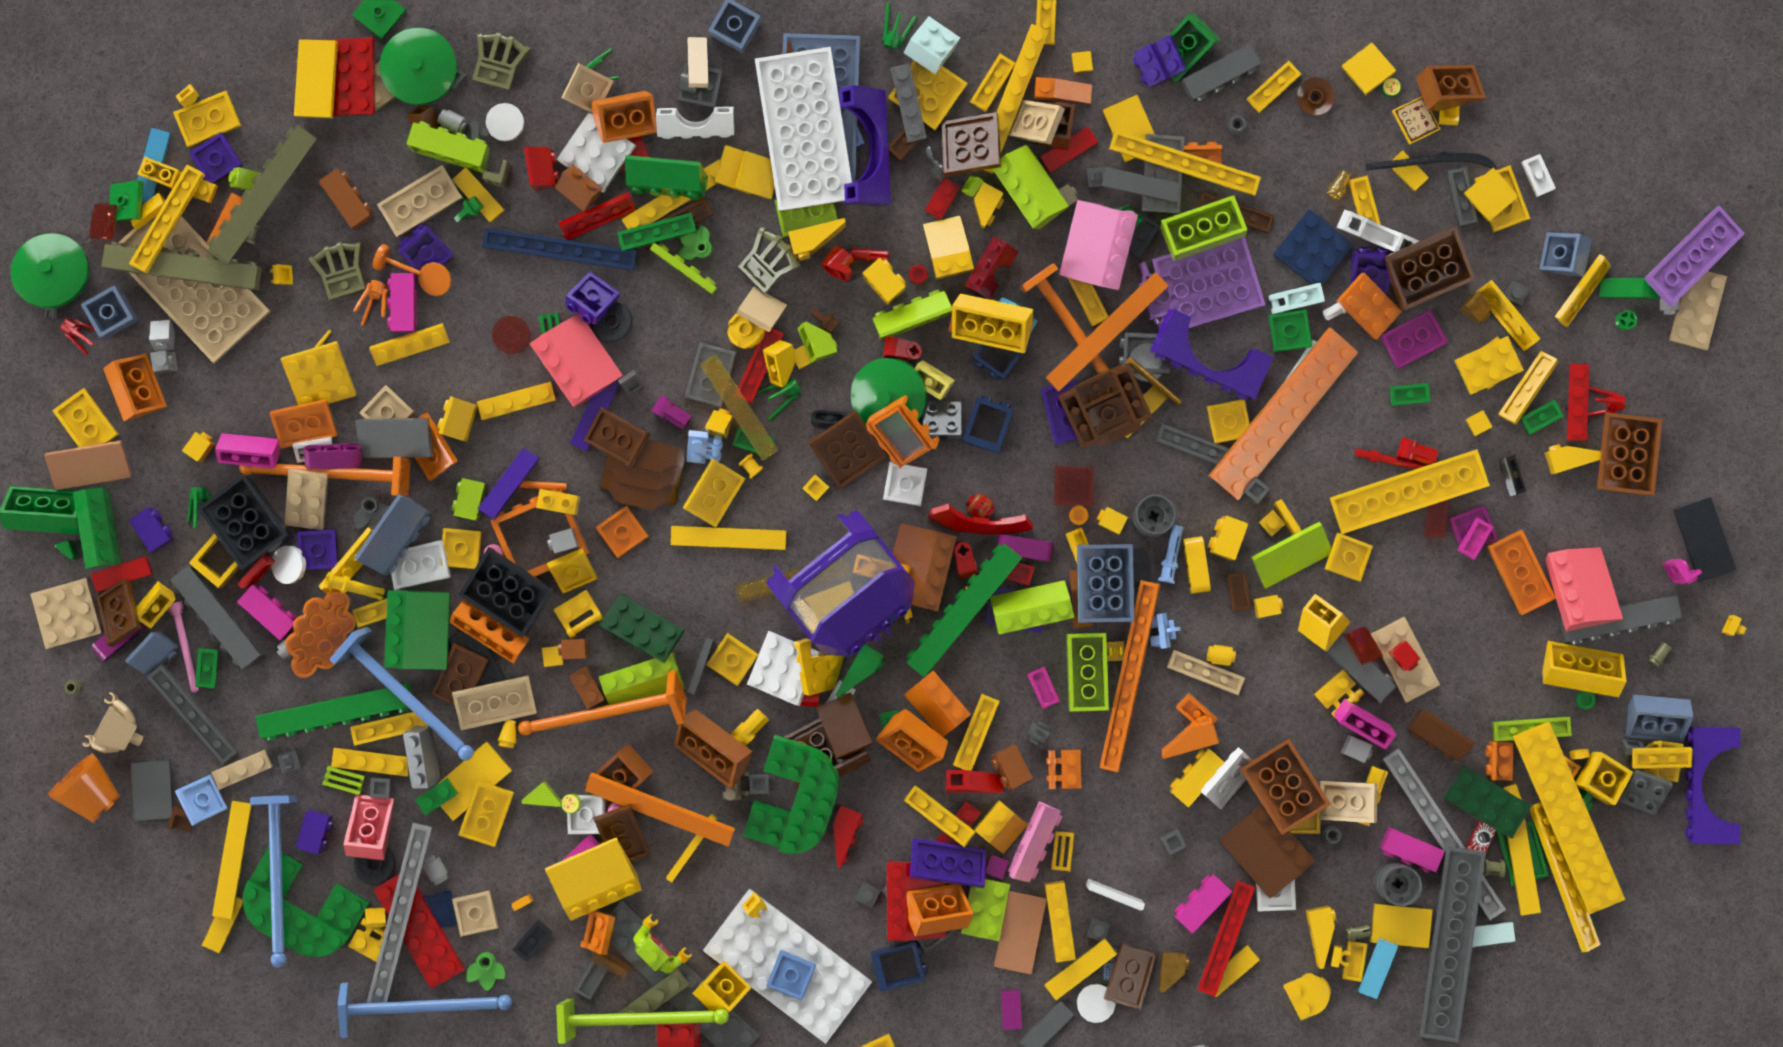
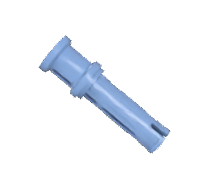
[1158,525,1184,584]

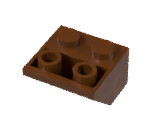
[1031,102,1075,149]

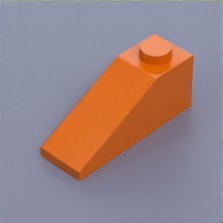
[1034,77,1092,104]
[1162,716,1219,759]

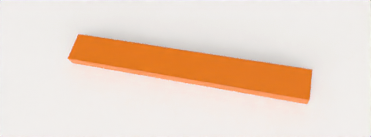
[1045,272,1169,391]
[585,773,735,847]

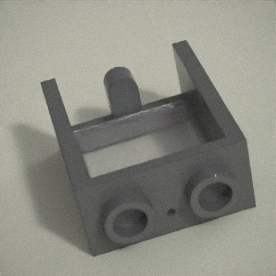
[1119,333,1170,375]

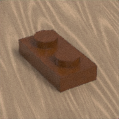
[888,129,926,161]

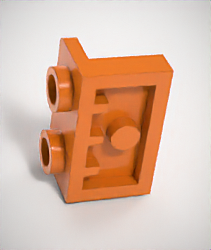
[1184,142,1222,164]
[1485,741,1513,781]

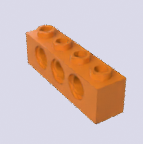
[449,599,529,664]

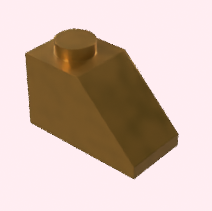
[1458,291,1492,324]
[1158,951,1189,992]

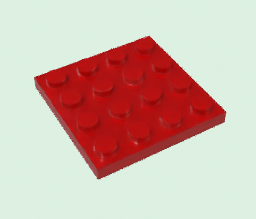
[301,37,375,118]

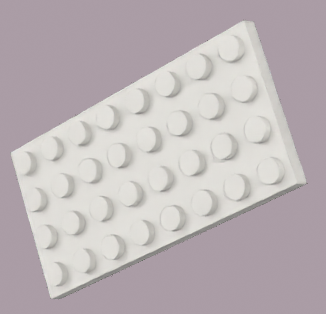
[755,47,852,211]
[703,888,872,1044]

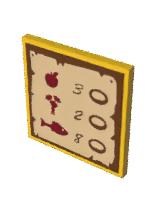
[1392,96,1440,145]

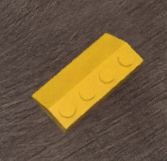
[952,294,1033,354]
[1542,641,1626,697]

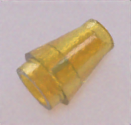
[1327,170,1351,200]

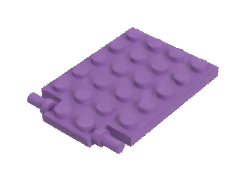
[1139,237,1266,330]

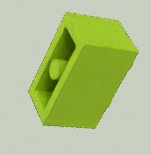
[452,478,487,521]

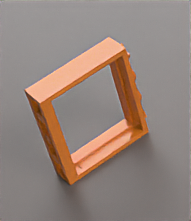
[490,488,590,577]

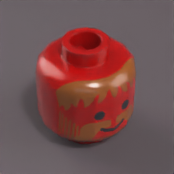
[966,493,995,518]

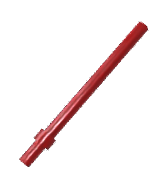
[1354,448,1427,470]

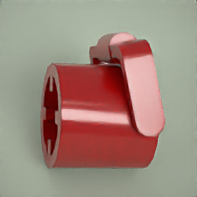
[821,246,854,282]

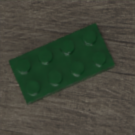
[599,594,685,663]
[1444,765,1532,839]

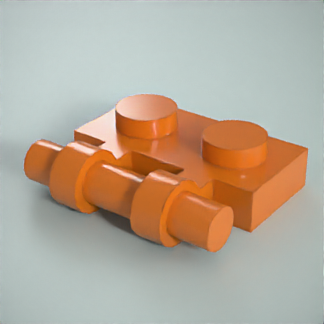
[1046,750,1081,789]

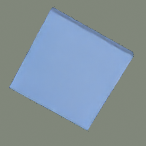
[175,774,228,826]

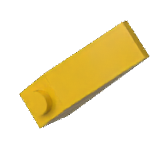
[705,408,733,439]
[1544,444,1601,474]
[1305,905,1336,969]

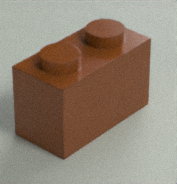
[555,165,602,212]
[558,639,589,659]
[569,666,606,709]
[991,744,1033,790]

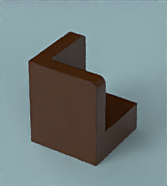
[407,105,440,129]
[167,805,192,832]

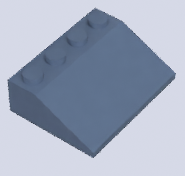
[354,494,431,576]
[1077,544,1134,623]

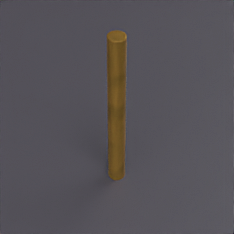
[1126,357,1182,406]

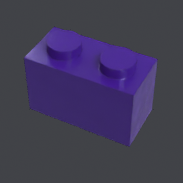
[129,507,174,553]
[295,809,334,854]

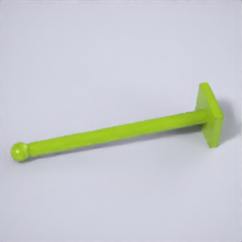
[556,998,729,1044]

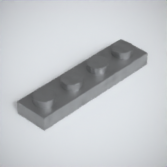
[891,64,927,143]

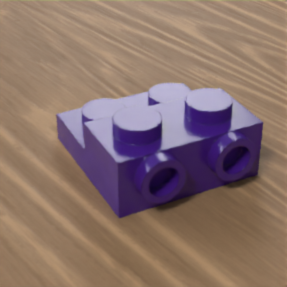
[1133,35,1187,87]
[398,225,454,271]
[1349,246,1391,293]
[565,272,620,325]

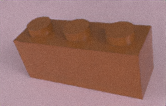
[318,168,373,230]

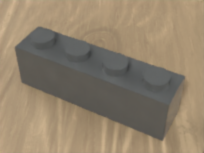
[1181,44,1261,103]
[1322,632,1396,703]

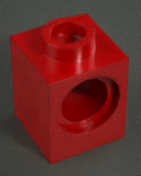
[1388,640,1421,671]

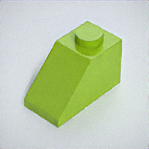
[797,322,837,363]

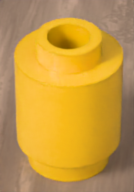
[1207,645,1236,666]

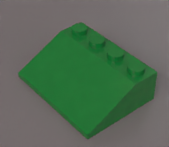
[384,590,451,670]

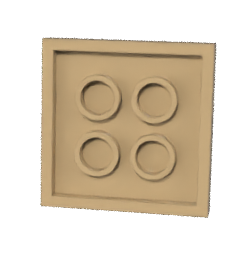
[31,578,103,649]

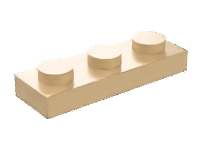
[211,749,273,790]

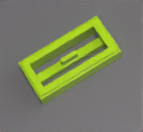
[322,766,366,795]

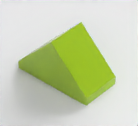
[522,781,561,807]

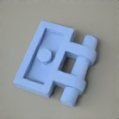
[686,430,723,464]

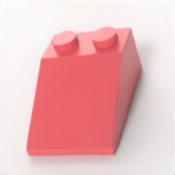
[343,794,394,860]

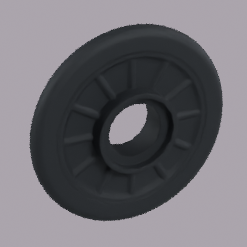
[592,302,632,342]
[353,846,396,885]

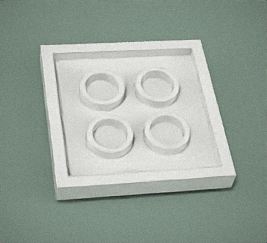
[556,113,636,193]
[747,631,821,706]

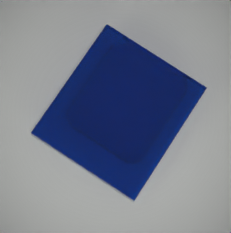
[423,890,458,928]

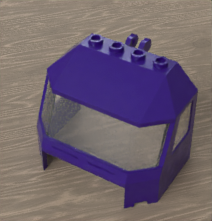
[766,510,915,657]

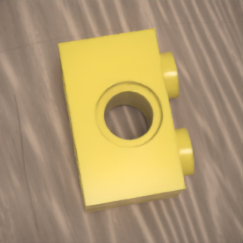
[915,360,955,400]

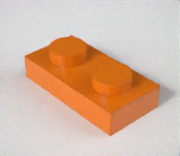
[1176,693,1218,723]

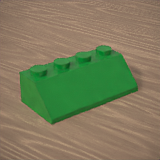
[625,155,708,200]
[0,486,80,534]
[73,488,121,569]

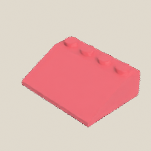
[530,313,623,408]
[1545,547,1623,632]

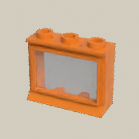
[866,395,940,469]

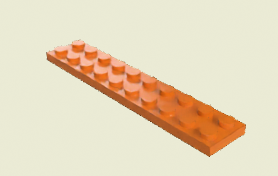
[1208,328,1358,500]

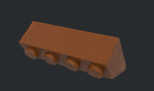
[674,709,752,789]

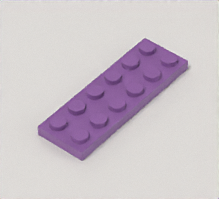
[1644,206,1745,307]

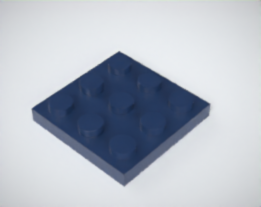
[1273,209,1354,286]

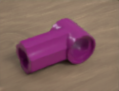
[651,395,692,430]

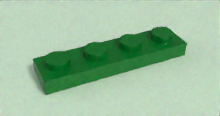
[617,213,697,252]

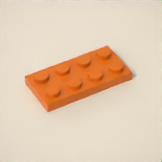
[1486,529,1556,615]

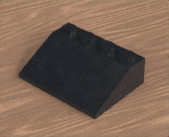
[197,474,294,570]
[459,547,554,637]

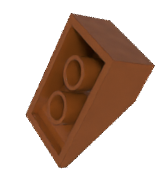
[1416,65,1486,111]
[583,744,654,810]

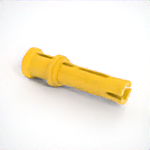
[324,572,385,600]

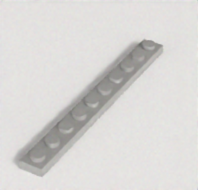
[1382,748,1506,920]
[367,823,432,1003]

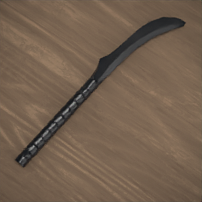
[1365,152,1497,171]

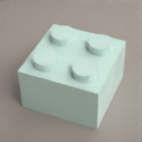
[904,17,960,74]

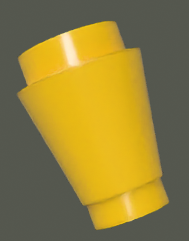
[497,720,517,748]

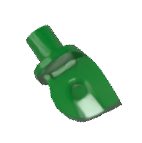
[454,196,484,222]

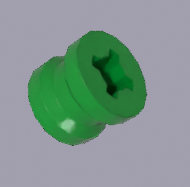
[1615,310,1638,331]

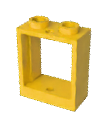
[189,533,239,588]

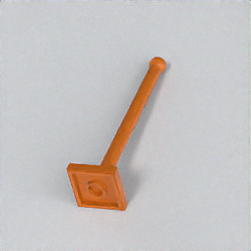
[1020,264,1109,374]
[239,456,411,497]
[518,670,687,736]

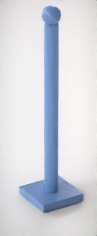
[330,627,474,761]
[250,795,298,967]
[338,983,512,1038]

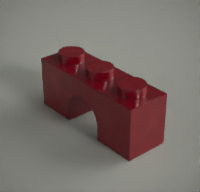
[964,237,1019,300]

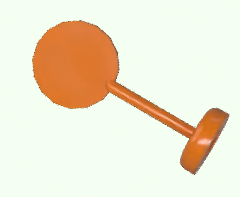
[373,244,451,296]

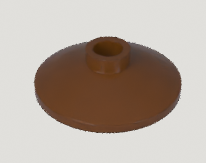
[1296,77,1335,116]

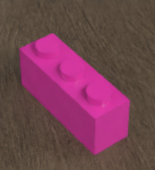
[387,273,417,333]
[215,433,281,469]
[237,585,297,640]
[1334,699,1397,750]
[1379,827,1445,873]
[1174,874,1232,934]

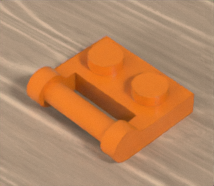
[580,910,615,955]

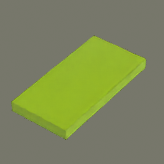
[1251,522,1331,589]

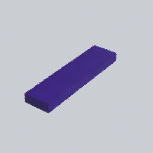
[570,381,620,452]
[478,448,539,520]

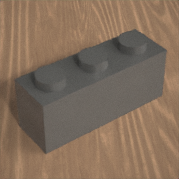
[403,726,441,789]

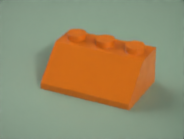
[591,91,657,143]
[103,353,167,421]
[904,670,971,737]
[876,709,948,772]
[906,884,974,937]

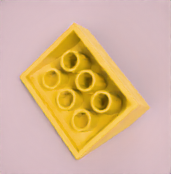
[545,837,642,921]

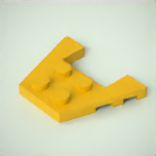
[794,639,844,696]

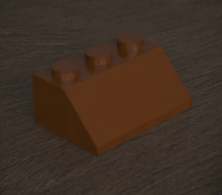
[1407,709,1476,761]

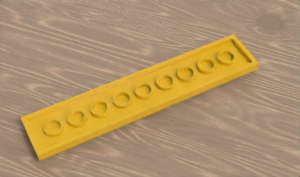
[1512,721,1625,914]

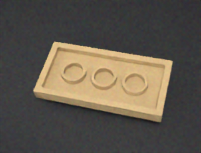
[377,165,463,238]
[1669,271,1727,351]
[1370,617,1440,703]
[452,675,537,730]

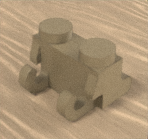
[723,772,750,801]

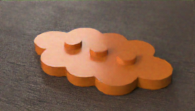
[285,589,356,678]

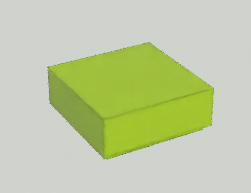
[961,175,984,197]

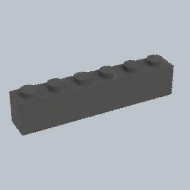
[170,565,264,670]
[1560,595,1682,645]

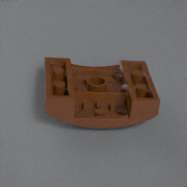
[1058,363,1153,449]
[600,440,687,510]

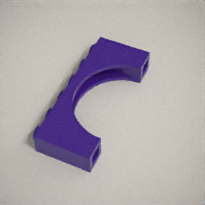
[839,85,891,207]
[1150,309,1273,401]
[1685,727,1740,844]

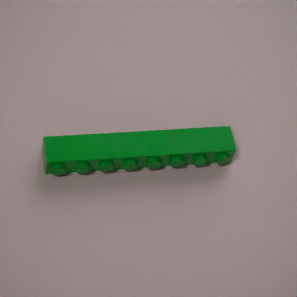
[907,543,1022,677]
[255,683,412,741]

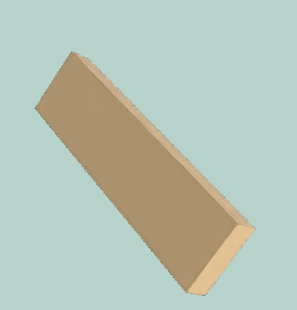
[1167,650,1245,696]

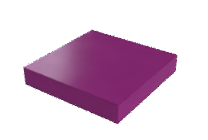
[1448,505,1499,546]

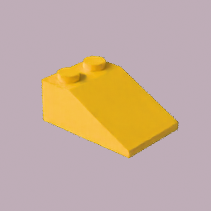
[923,216,974,280]
[788,218,846,261]

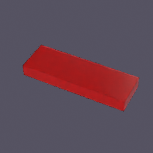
[1040,126,1098,174]
[91,556,153,592]

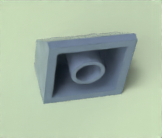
[1539,232,1592,277]
[125,632,178,676]

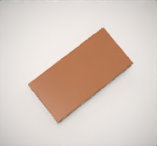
[44,440,132,490]
[994,890,1047,974]

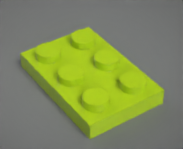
[961,879,1010,941]

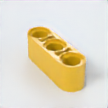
[1183,536,1211,594]

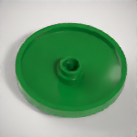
[380,28,458,105]
[11,233,90,309]
[851,357,927,434]

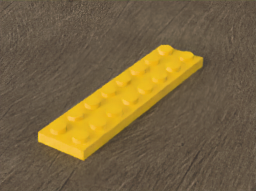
[1329,449,1490,534]

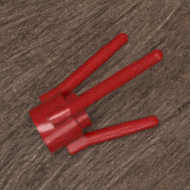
[60,318,96,355]
[1588,387,1626,417]

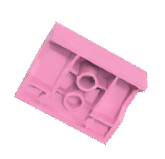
[1059,200,1138,290]
[1008,801,1062,882]

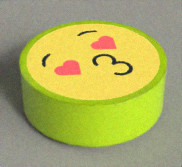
[561,794,581,813]

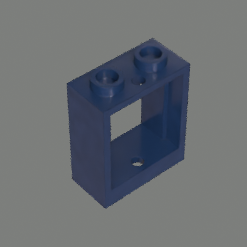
[972,341,1030,381]
[962,395,1013,454]
[871,940,928,992]

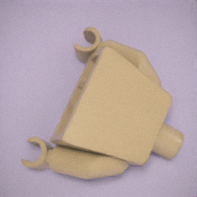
[82,693,144,754]

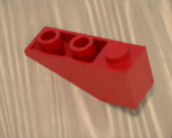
[945,770,1003,794]
[833,805,864,868]

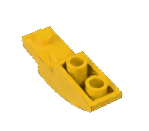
[137,157,218,204]

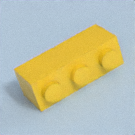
[1170,748,1225,807]

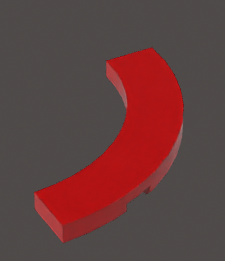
[931,504,1034,535]

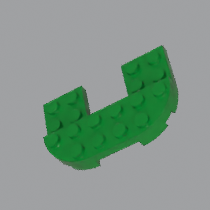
[743,735,840,854]
[243,847,370,957]

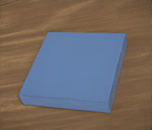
[766,950,816,1001]

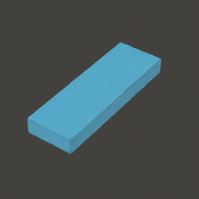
[1358,938,1398,999]

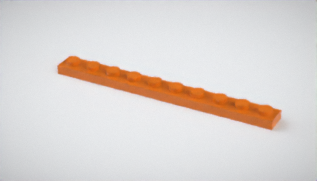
[1099,580,1161,772]

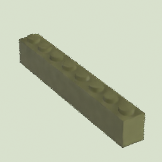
[207,125,317,264]
[101,242,262,291]

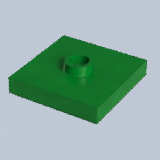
[352,0,407,40]
[108,180,144,223]
[1268,309,1312,353]

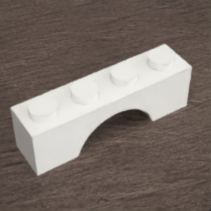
[656,107,735,139]
[1337,210,1419,252]

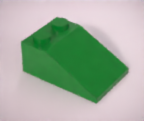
[1170,13,1221,83]

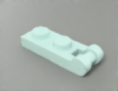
[1268,283,1325,314]

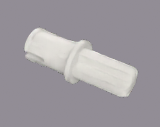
[1323,302,1347,320]

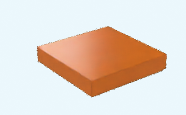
[595,505,649,559]

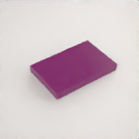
[1380,309,1449,370]

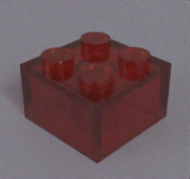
[1053,466,1094,506]

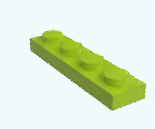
[650,243,717,295]
[1492,717,1572,742]

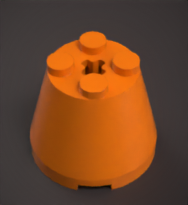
[48,753,120,823]

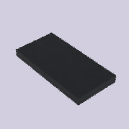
[1673,497,1736,582]
[448,631,507,686]

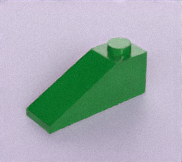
[1599,278,1661,301]
[835,645,884,698]

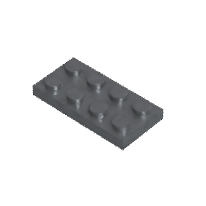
[1141,134,1185,214]

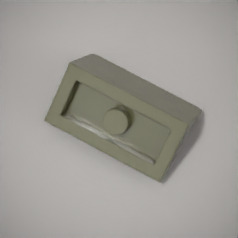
[482,160,512,188]

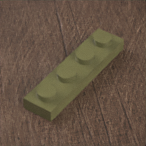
[618,968,689,1029]

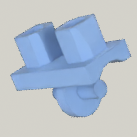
[1150,613,1181,649]

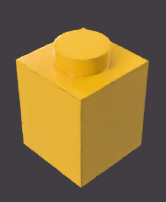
[182,432,215,463]
[1096,507,1128,535]
[1253,595,1283,618]

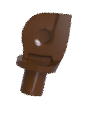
[811,308,839,334]

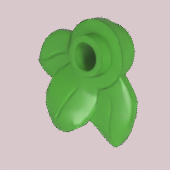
[678,225,712,260]
[467,952,505,991]

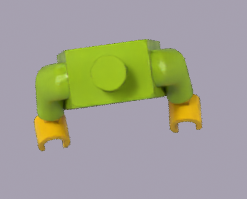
[633,914,692,973]

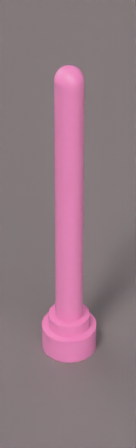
[168,601,199,693]

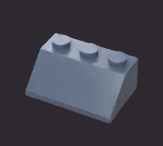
[1626,695,1694,743]

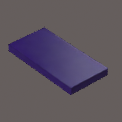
[910,838,987,888]

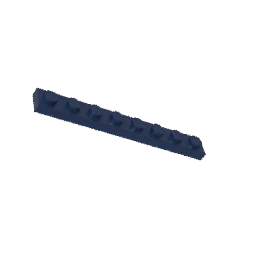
[482,228,637,271]

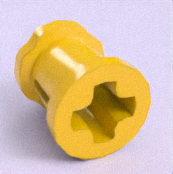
[738,454,763,479]

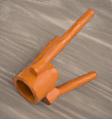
[353,280,388,326]

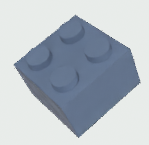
[708,0,762,54]
[81,285,139,340]

